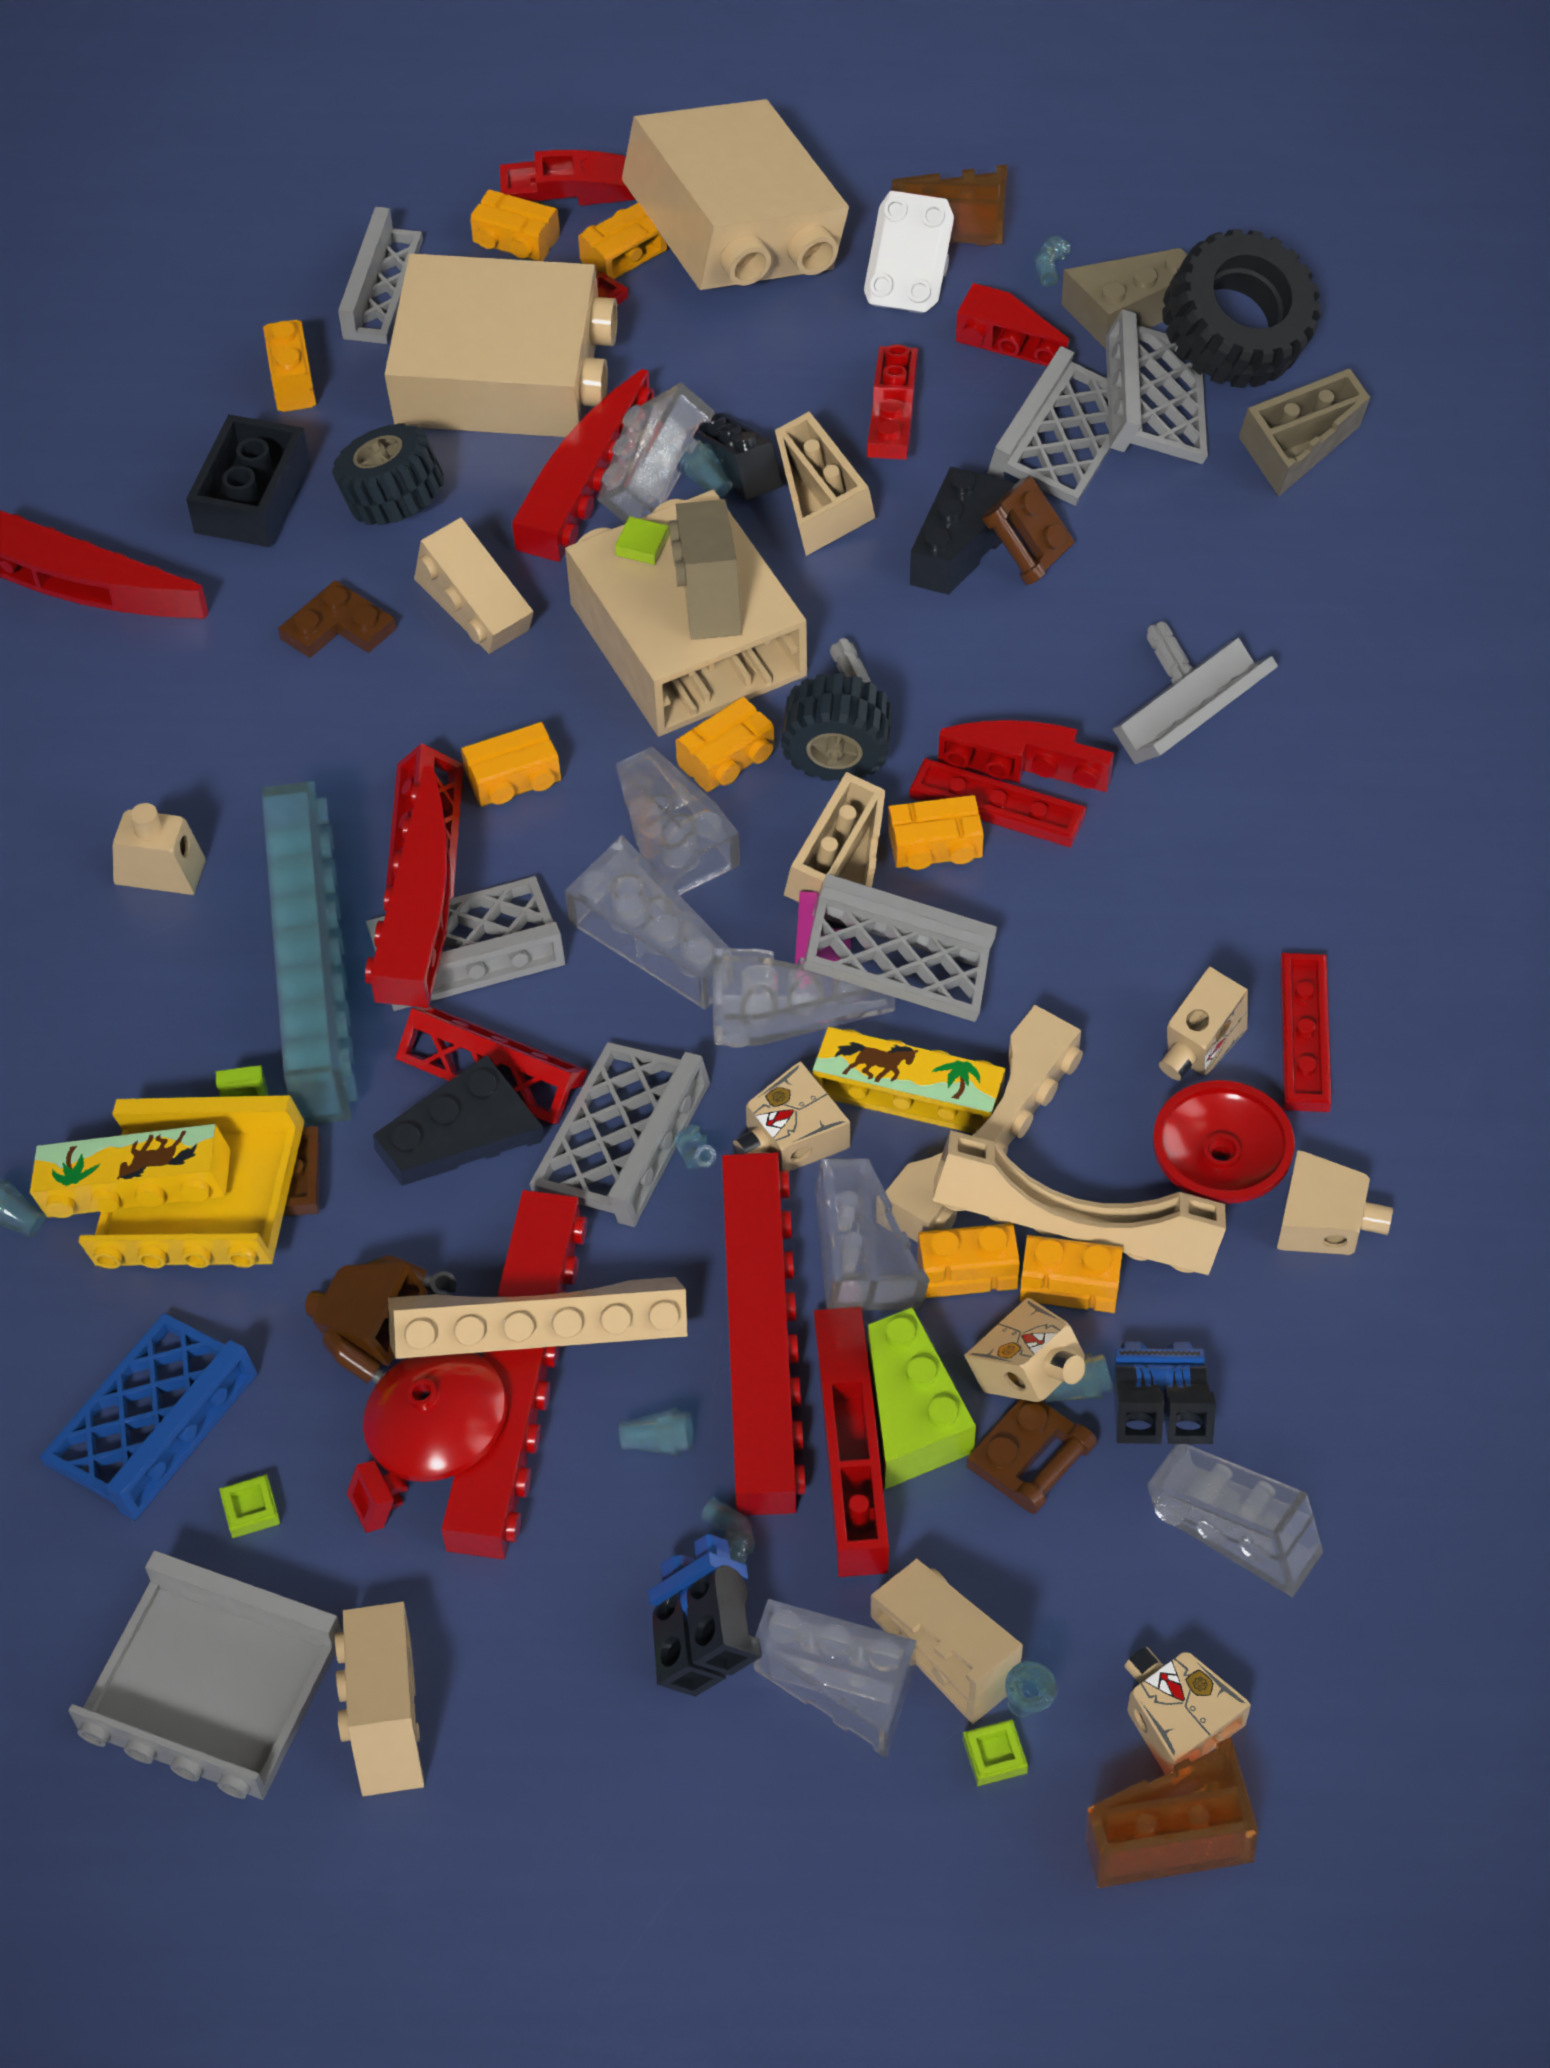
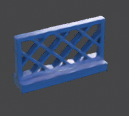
[39,1313,258,1521]

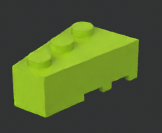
[868,1307,976,1489]

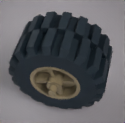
[332,423,444,525]
[781,673,892,782]

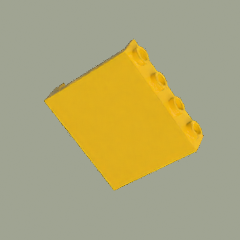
[78,1095,305,1269]

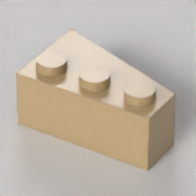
[784,772,885,902]
[870,1558,1023,1725]
[335,1601,424,1797]

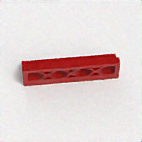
[386,743,463,898]
[395,1006,588,1125]

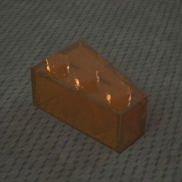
[891,164,1008,246]
[1086,1737,1258,1888]

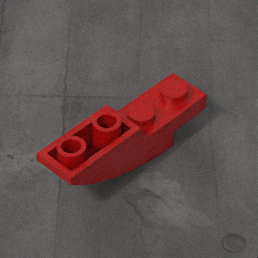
[500,150,636,206]
[867,344,918,460]
[938,720,1114,792]

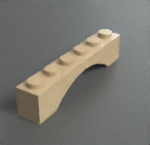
[881,1005,1083,1242]
[932,1130,1226,1275]
[388,1277,687,1359]

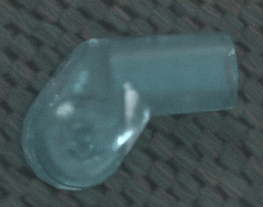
[1034,235,1071,287]
[675,1124,717,1171]
[701,1497,756,1564]

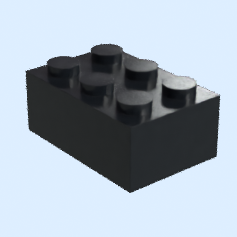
[186,414,310,547]

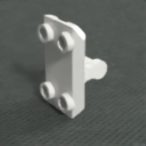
[864,191,954,314]

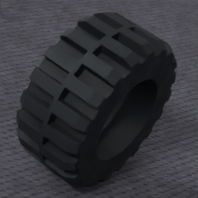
[1162,229,1321,388]

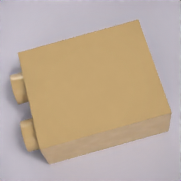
[622,99,849,290]
[384,253,618,437]
[565,489,807,737]

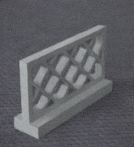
[1105,309,1208,464]
[987,346,1142,506]
[802,873,997,1022]
[366,876,566,1011]
[529,1042,710,1227]

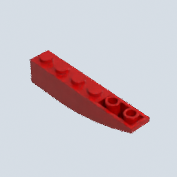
[512,369,654,562]
[0,510,209,619]
[365,765,451,1008]
[813,1307,889,1577]

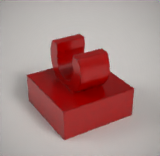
[347,1460,409,1533]

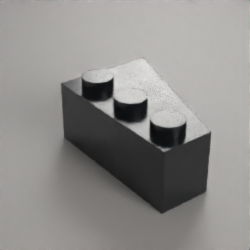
[910,466,1016,595]
[373,1055,543,1186]

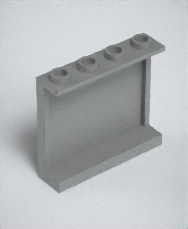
[68,1550,342,1800]

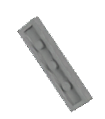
[338,207,423,344]
[1113,637,1278,764]

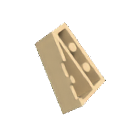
[775,411,875,556]
[414,517,534,654]

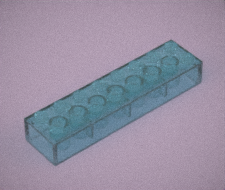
[262,781,358,1126]

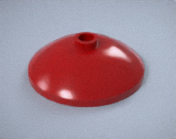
[1153,1080,1295,1204]
[363,1353,507,1482]

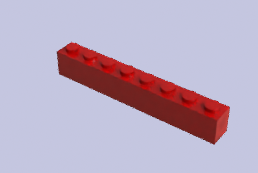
[722,1152,806,1516]
[441,1190,587,1560]

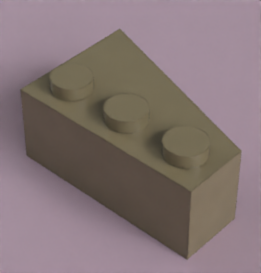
[1061,248,1188,349]
[1239,368,1370,496]
[669,499,742,640]

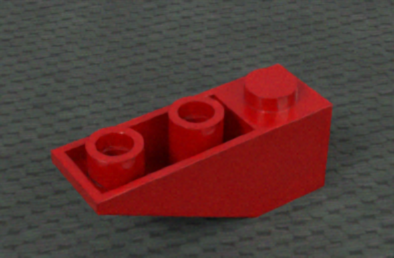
[956,283,1069,366]

